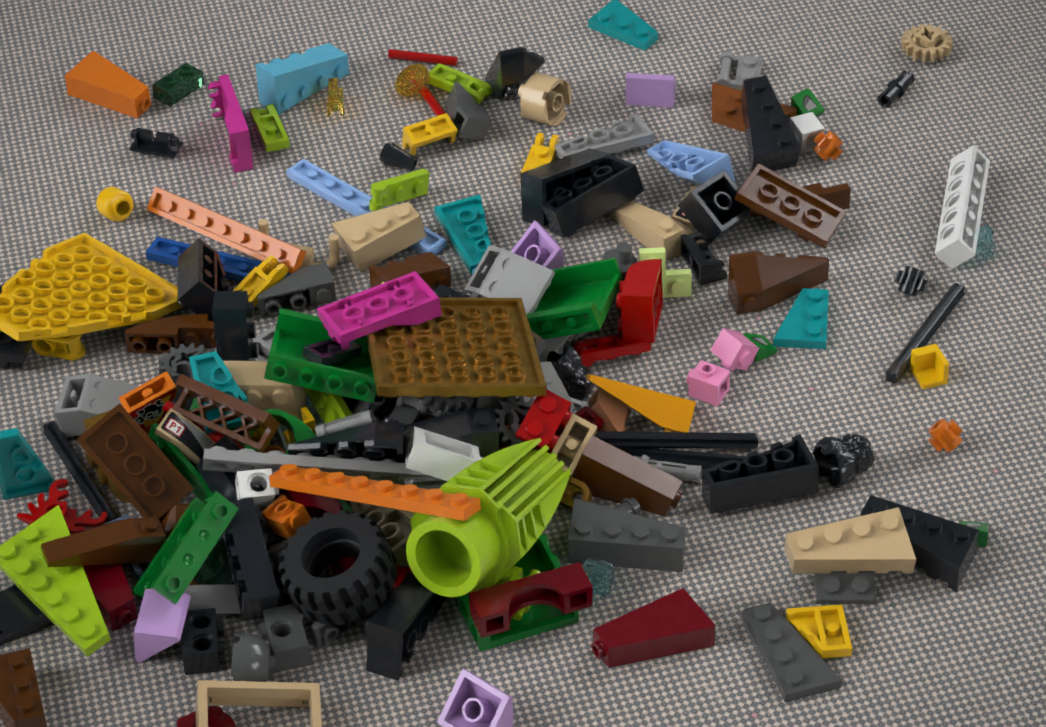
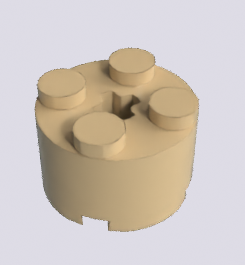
[518,72,571,126]

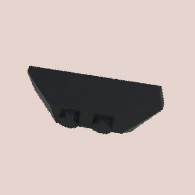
[485,47,545,99]

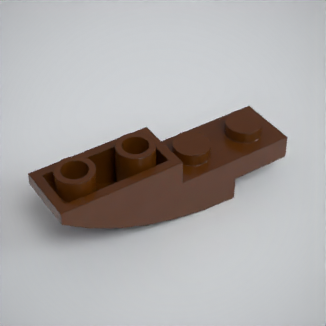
[125,314,217,354]

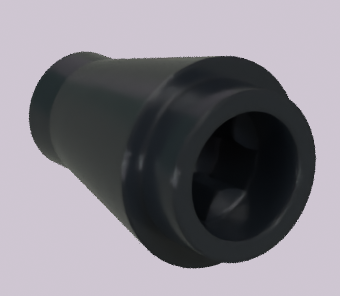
[379,143,418,171]

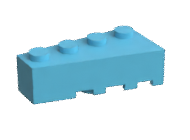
[255,43,349,115]

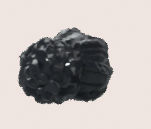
[547,345,595,400]
[812,433,875,488]

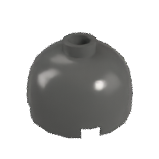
[231,633,276,682]

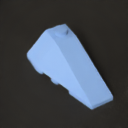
[647,140,735,185]

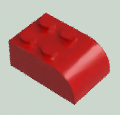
[616,259,663,343]

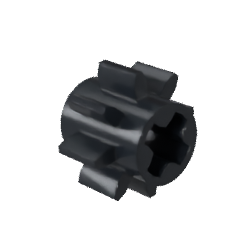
[894,266,928,297]

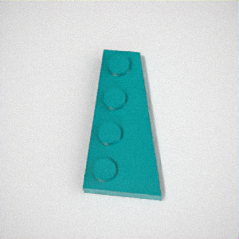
[434,194,491,274]

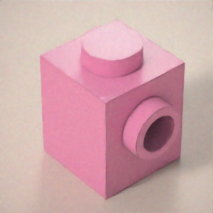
[710,328,759,371]
[686,360,730,406]

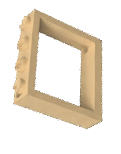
[196,680,322,727]

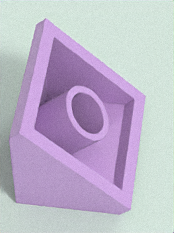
[626,73,677,108]
[511,220,564,270]
[134,588,191,663]
[437,669,514,727]

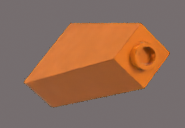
[65,51,151,119]

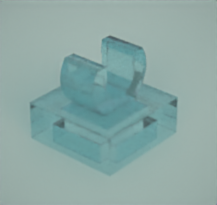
[975,224,996,260]
[583,558,615,597]

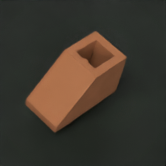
[588,387,631,432]

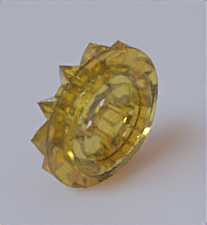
[395,63,430,98]

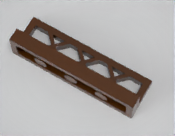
[173,374,280,453]

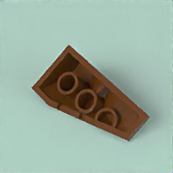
[728,251,829,315]

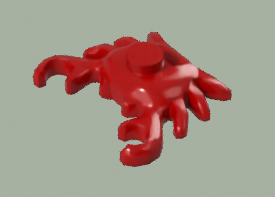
[17,479,108,535]

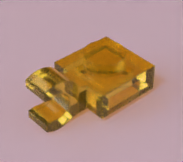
[326,78,345,116]

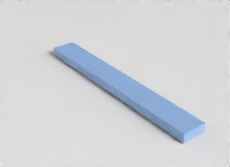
[286,159,447,255]

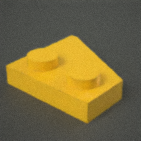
[786,604,852,659]

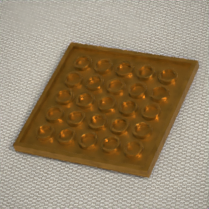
[366,297,547,398]

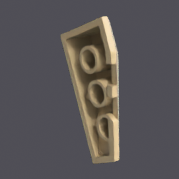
[608,201,704,261]

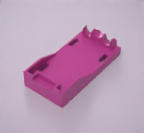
[208,74,253,173]
[317,271,442,350]

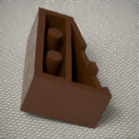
[369,252,451,290]

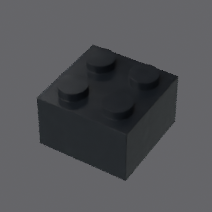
[678,170,752,245]

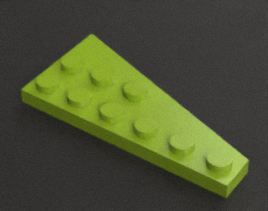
[0,505,111,657]

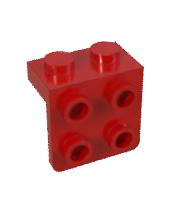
[515,389,573,454]

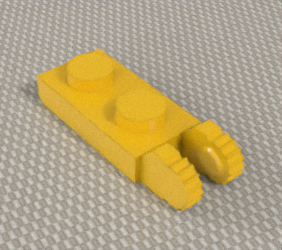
[520,133,559,181]
[233,255,288,307]

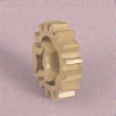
[901,24,953,63]

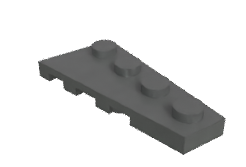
[743,602,842,702]

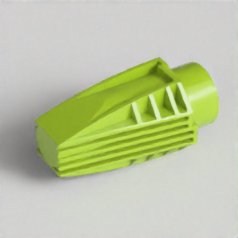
[406,438,571,597]

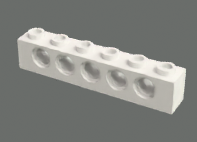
[935,145,990,270]

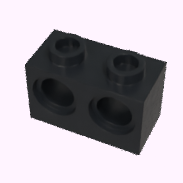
[181,608,226,675]

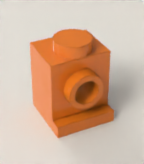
[261,494,311,539]

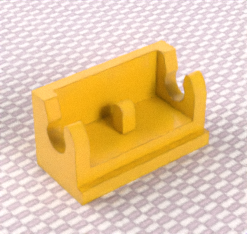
[402,113,458,156]

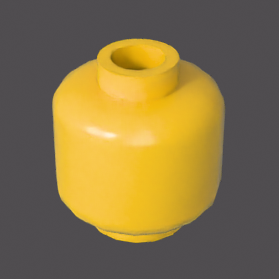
[96,186,134,222]

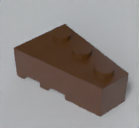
[0,648,47,727]

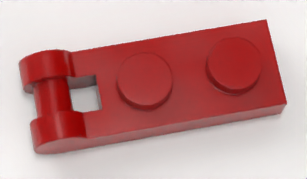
[573,333,651,367]

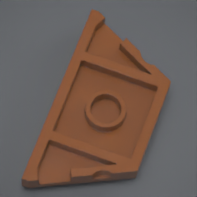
[712,82,797,132]

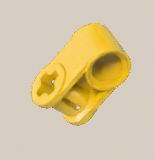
[32,334,86,361]

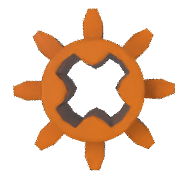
[813,131,843,161]
[928,418,963,453]

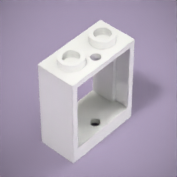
[405,426,482,481]

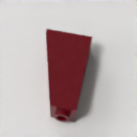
[83,564,137,632]
[591,588,715,668]

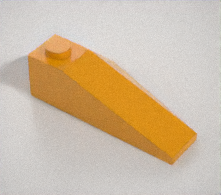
[586,374,696,432]

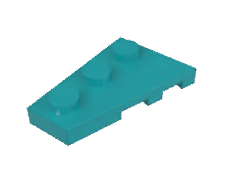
[588,0,658,51]
[773,288,829,350]
[189,351,251,434]
[0,428,56,500]

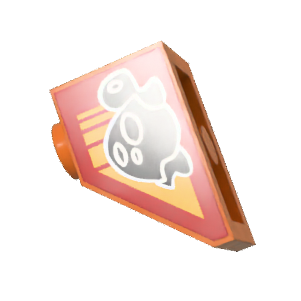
[118,371,178,432]

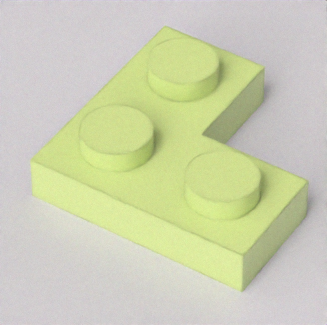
[639,247,692,298]

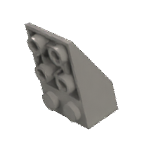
[464,245,555,314]
[54,374,139,437]

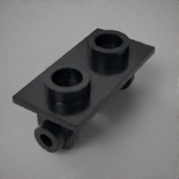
[129,127,183,158]

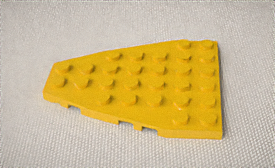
[0,232,182,342]

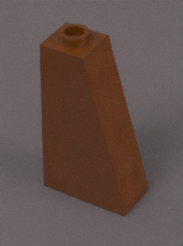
[572,436,683,516]

